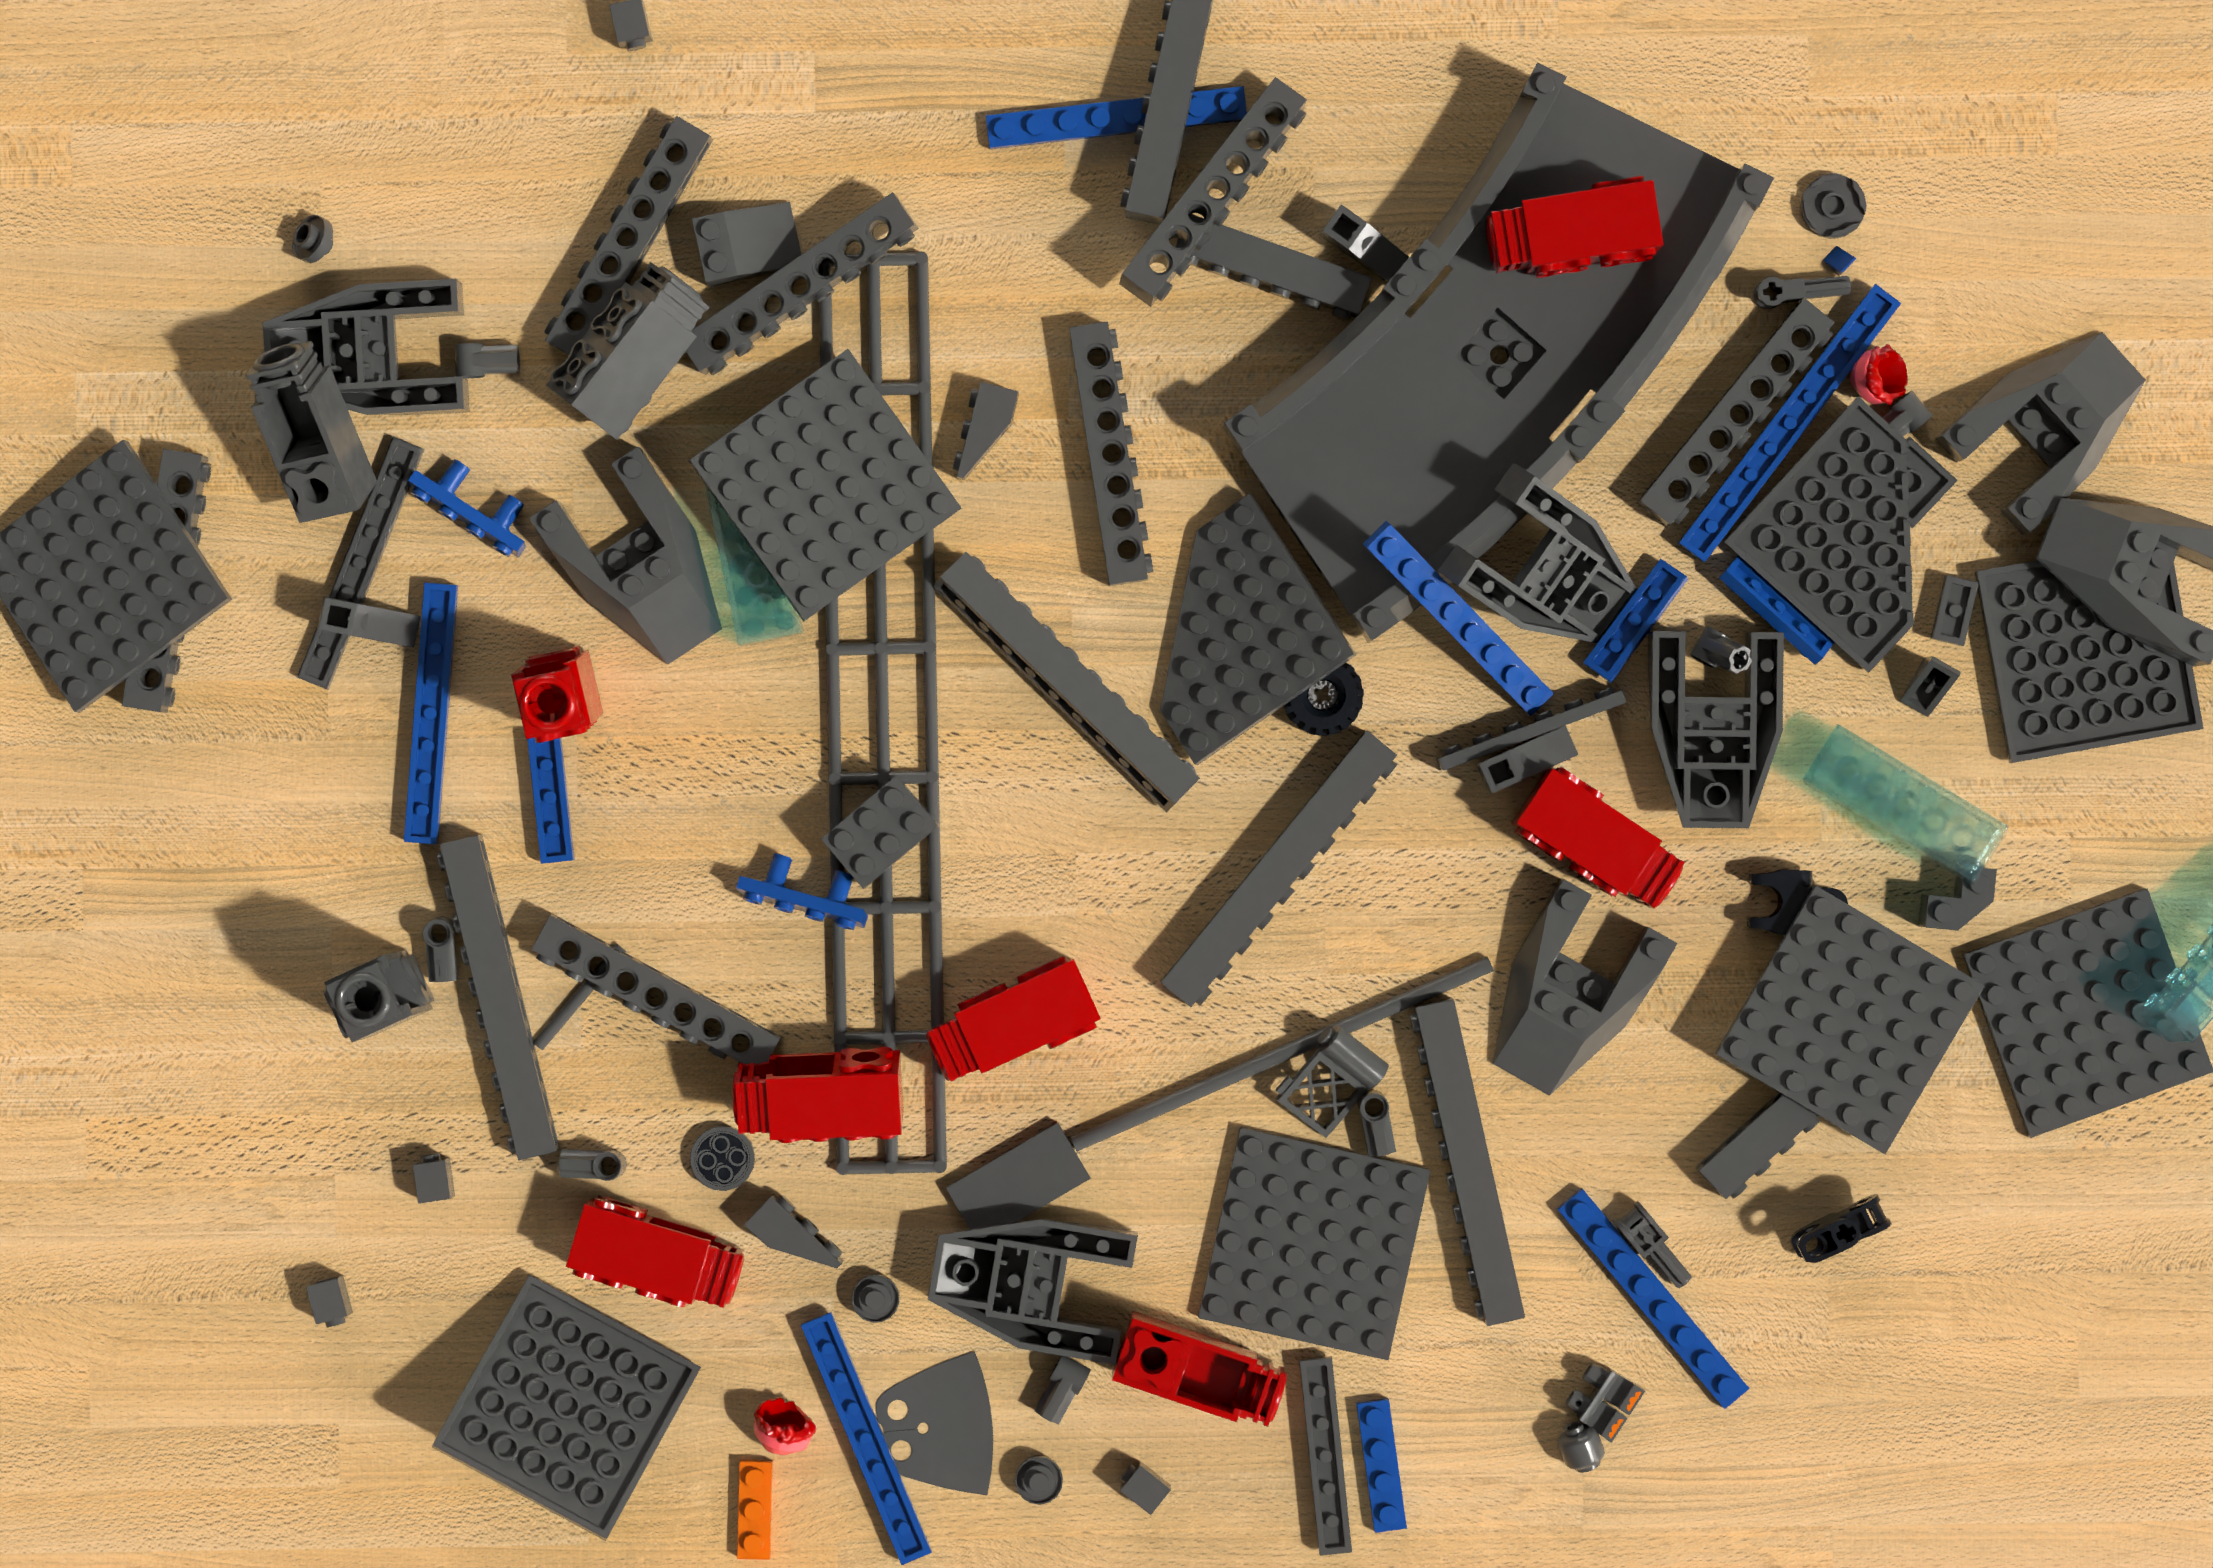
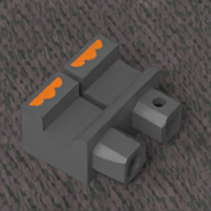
[1566,1363,1645,1443]

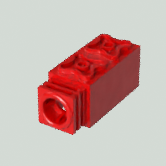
[1486,176,1664,278]
[511,646,603,743]
[1511,767,1685,909]
[926,956,1101,1082]
[732,1047,904,1143]
[566,1195,744,1308]
[1112,1311,1287,1427]

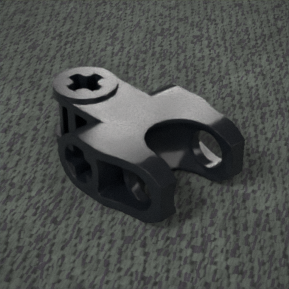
[1747,869,1848,935]
[1790,1194,1892,1263]

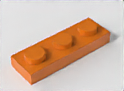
[737,1460,773,1560]

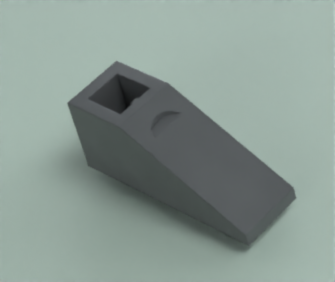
[1320,204,1409,283]
[953,382,1019,480]
[317,596,420,648]
[1476,725,1578,794]
[744,1194,844,1268]

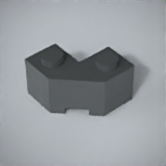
[1918,865,1997,931]

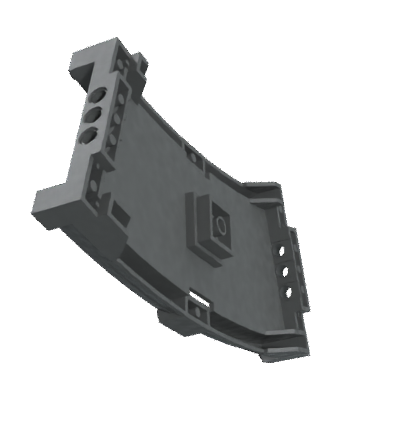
[1223,62,1774,643]

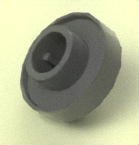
[292,215,333,264]
[852,1274,900,1323]
[1015,1455,1063,1505]

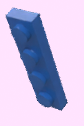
[1719,555,1834,665]
[1583,559,1688,683]
[527,738,575,864]
[1356,1398,1407,1533]

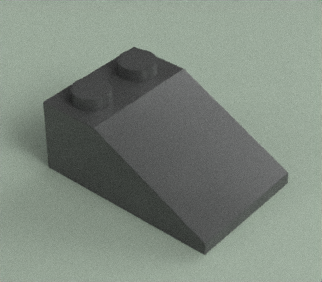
[692,202,802,287]

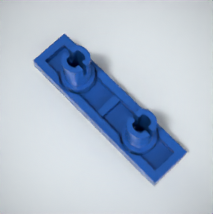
[408,459,526,558]
[736,853,868,930]

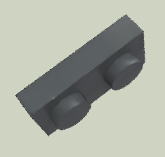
[1930,575,1979,646]

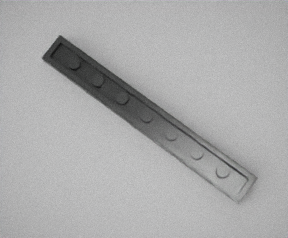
[297,437,425,690]

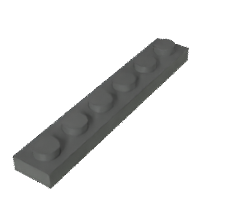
[1437,687,1627,771]
[1299,1356,1352,1556]

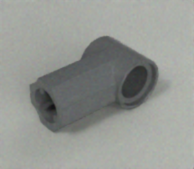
[454,343,520,379]
[1882,390,1933,436]
[1690,626,1752,674]
[423,916,458,982]
[1358,1090,1396,1157]
[559,1149,627,1181]
[1034,1356,1091,1425]

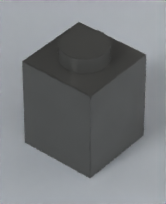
[609,0,653,51]
[413,1153,455,1204]
[306,1275,353,1328]
[1119,1461,1171,1515]

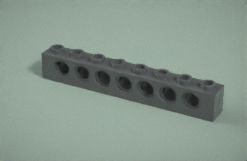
[1119,77,1307,307]
[545,116,713,355]
[686,192,919,375]
[1636,298,1835,527]
[1069,321,1153,586]
[122,449,211,713]
[531,914,782,1067]

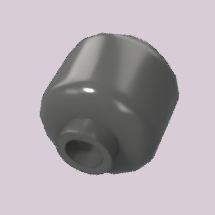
[1557,1421,1605,1473]

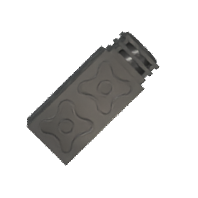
[546,262,710,440]
[246,341,377,523]
[323,950,434,1043]

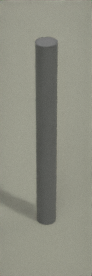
[533,943,626,1050]

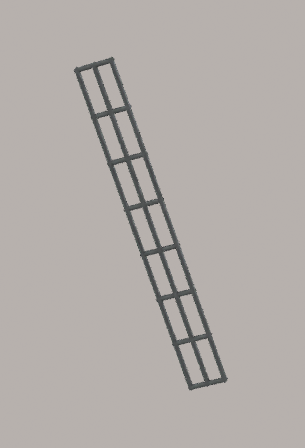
[819,251,947,1175]

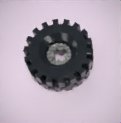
[1283,663,1364,736]

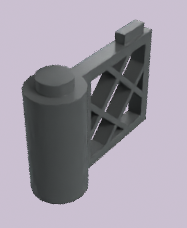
[1276,1025,1389,1138]

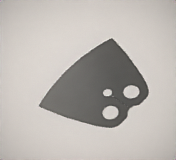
[876,1351,993,1495]

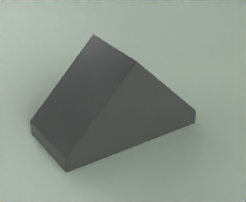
[1900,656,1961,717]

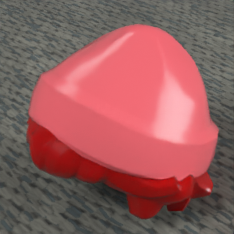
[1850,344,1908,405]
[753,1397,817,1456]

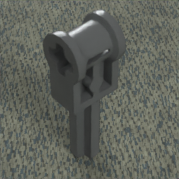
[1753,276,1851,309]
[1613,1201,1691,1288]

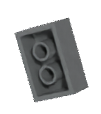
[821,776,940,889]

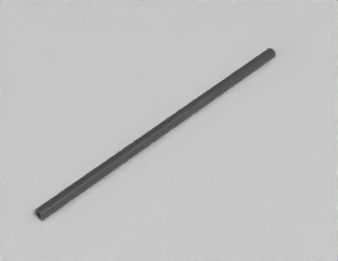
[1071,957,1494,1152]

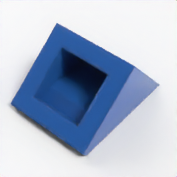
[1823,246,1856,275]

